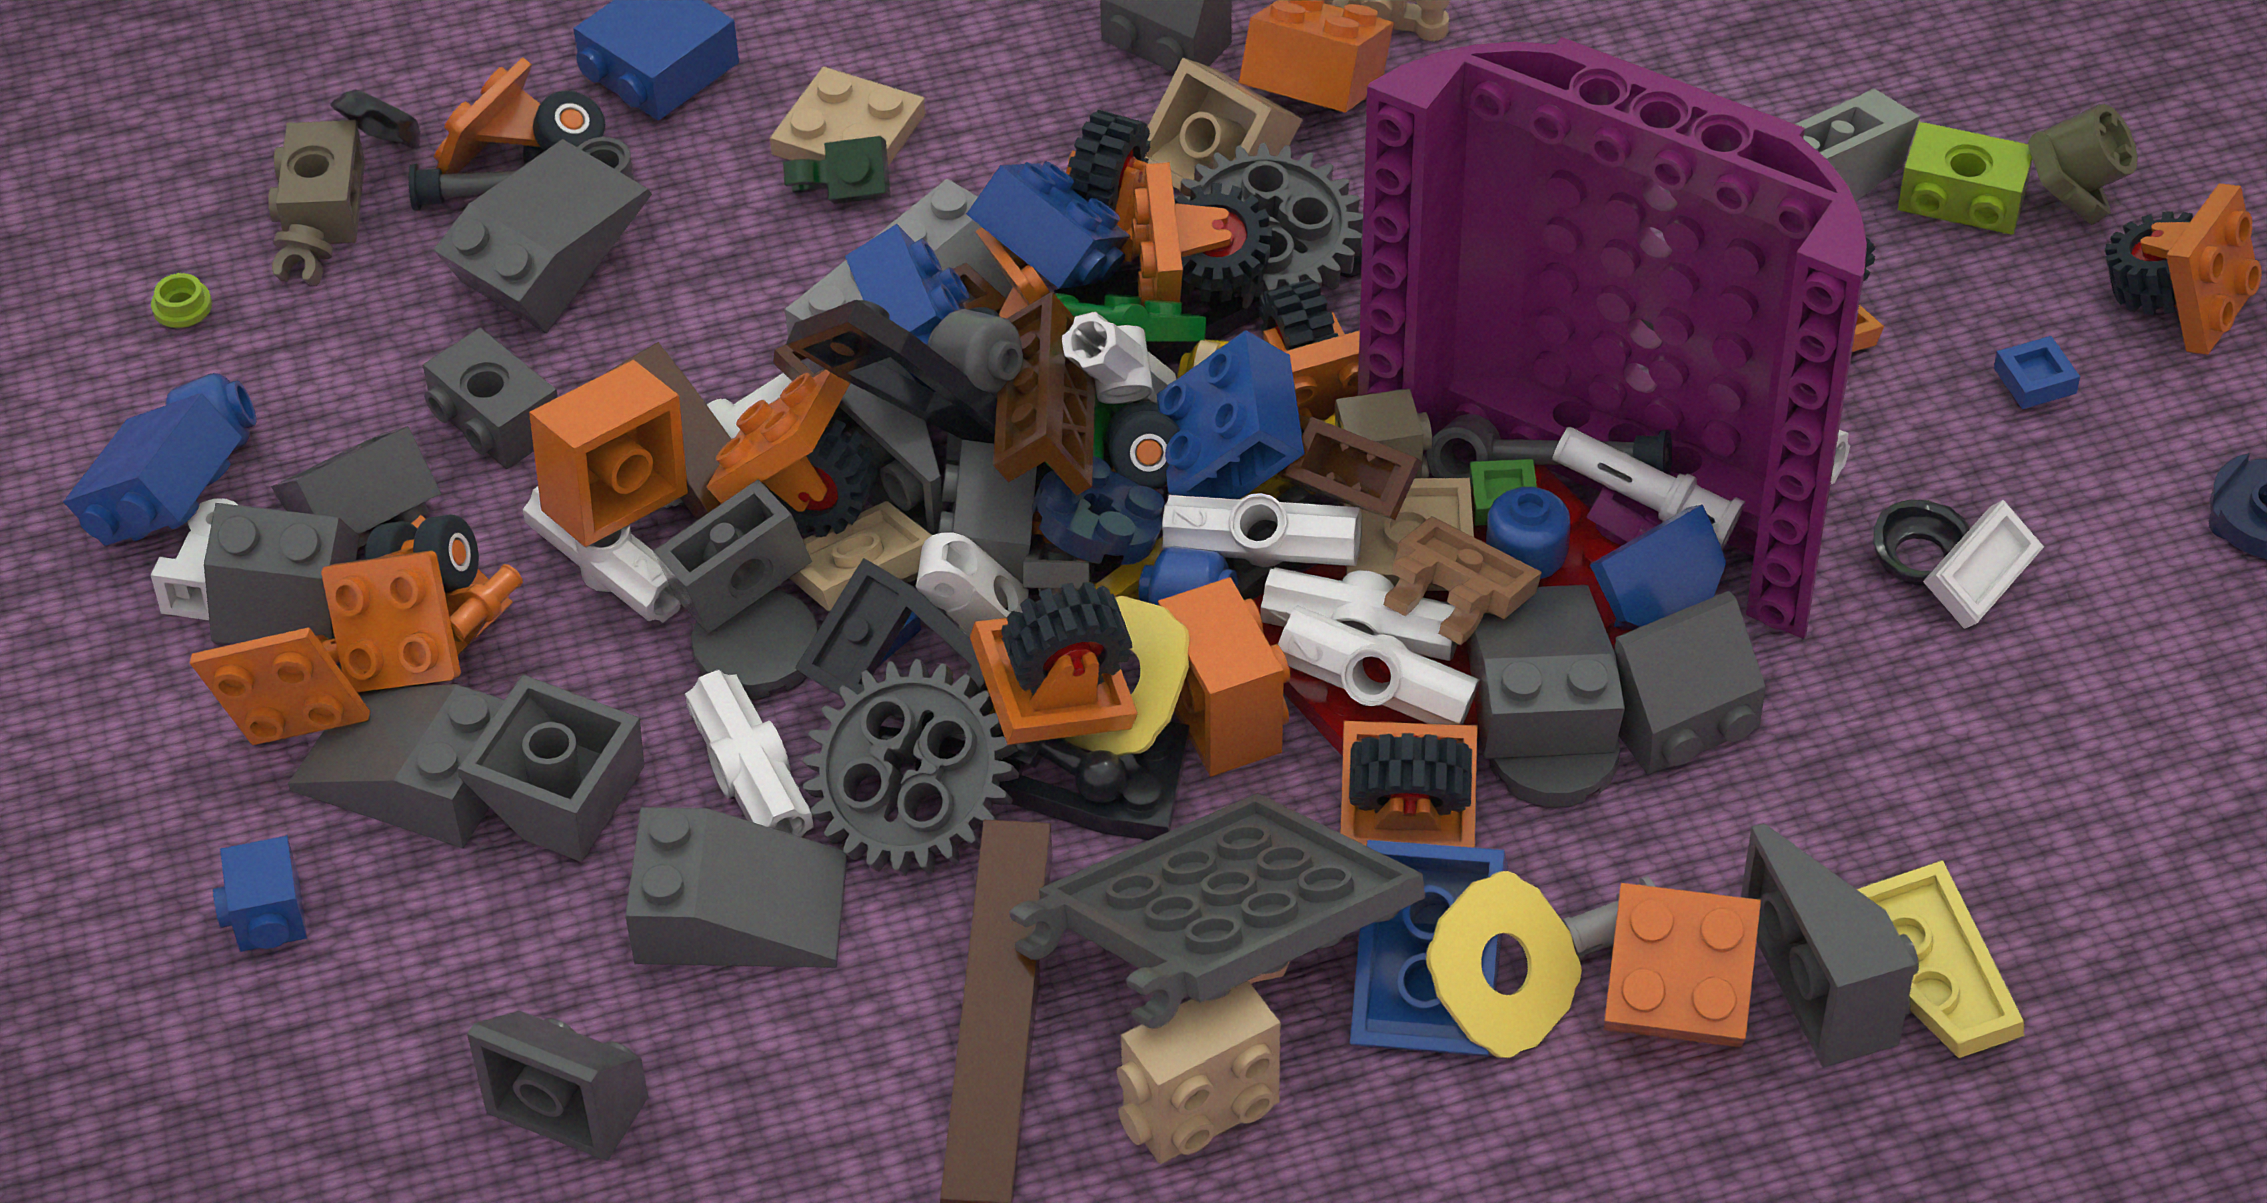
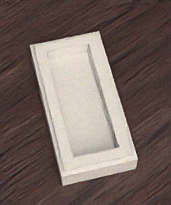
[1923,500,2044,629]

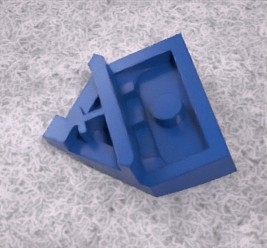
[1589,504,1726,630]

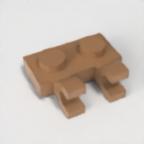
[1383,516,1542,645]

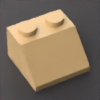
[1145,58,1303,190]

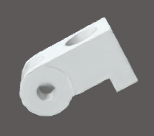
[151,499,237,620]
[916,533,1029,638]

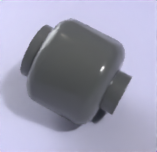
[927,309,1023,396]

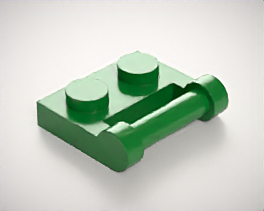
[1055,293,1206,341]

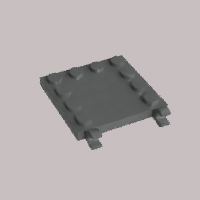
[1009,793,1425,1028]

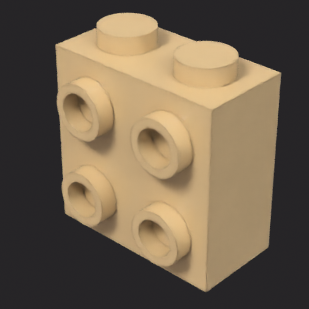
[1117,981,1280,1165]

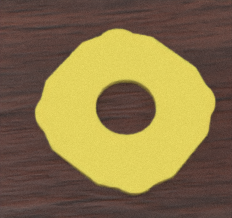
[1065,596,1190,757]
[1426,871,1582,1058]

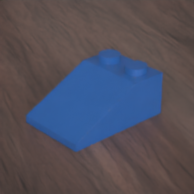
[1350,840,1508,1057]

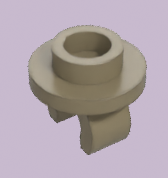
[272,224,333,286]

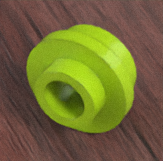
[151,273,212,328]

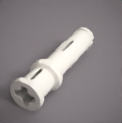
[1552,427,1745,549]

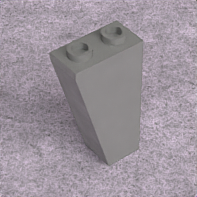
[1796,88,1920,202]

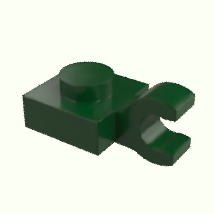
[783,136,891,204]

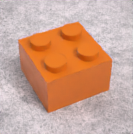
[1238,0,1394,113]
[529,359,688,547]
[1158,577,1290,777]
[1604,883,1761,1048]

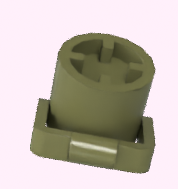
[2028,104,2138,225]

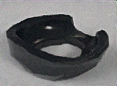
[330,89,421,150]
[1873,499,1970,585]

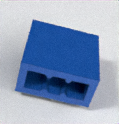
[573,0,739,121]
[966,161,1130,289]
[845,224,970,392]
[1156,330,1304,499]
[63,393,242,546]

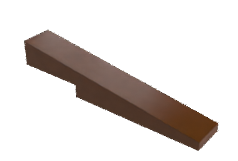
[940,819,1053,1203]

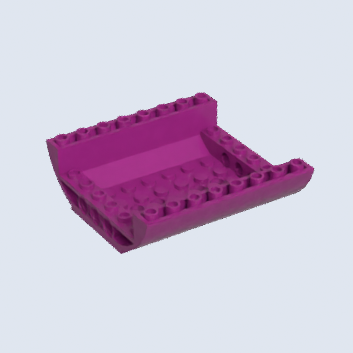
[1358,37,1867,639]

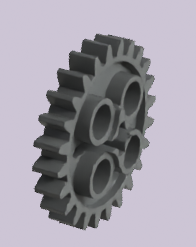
[1174,143,1363,308]
[802,659,1019,876]

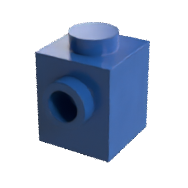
[213,836,307,952]

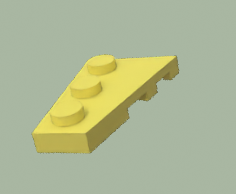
[1857,860,2024,1058]

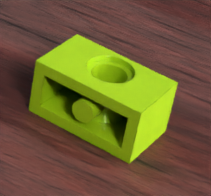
[1898,121,2033,235]

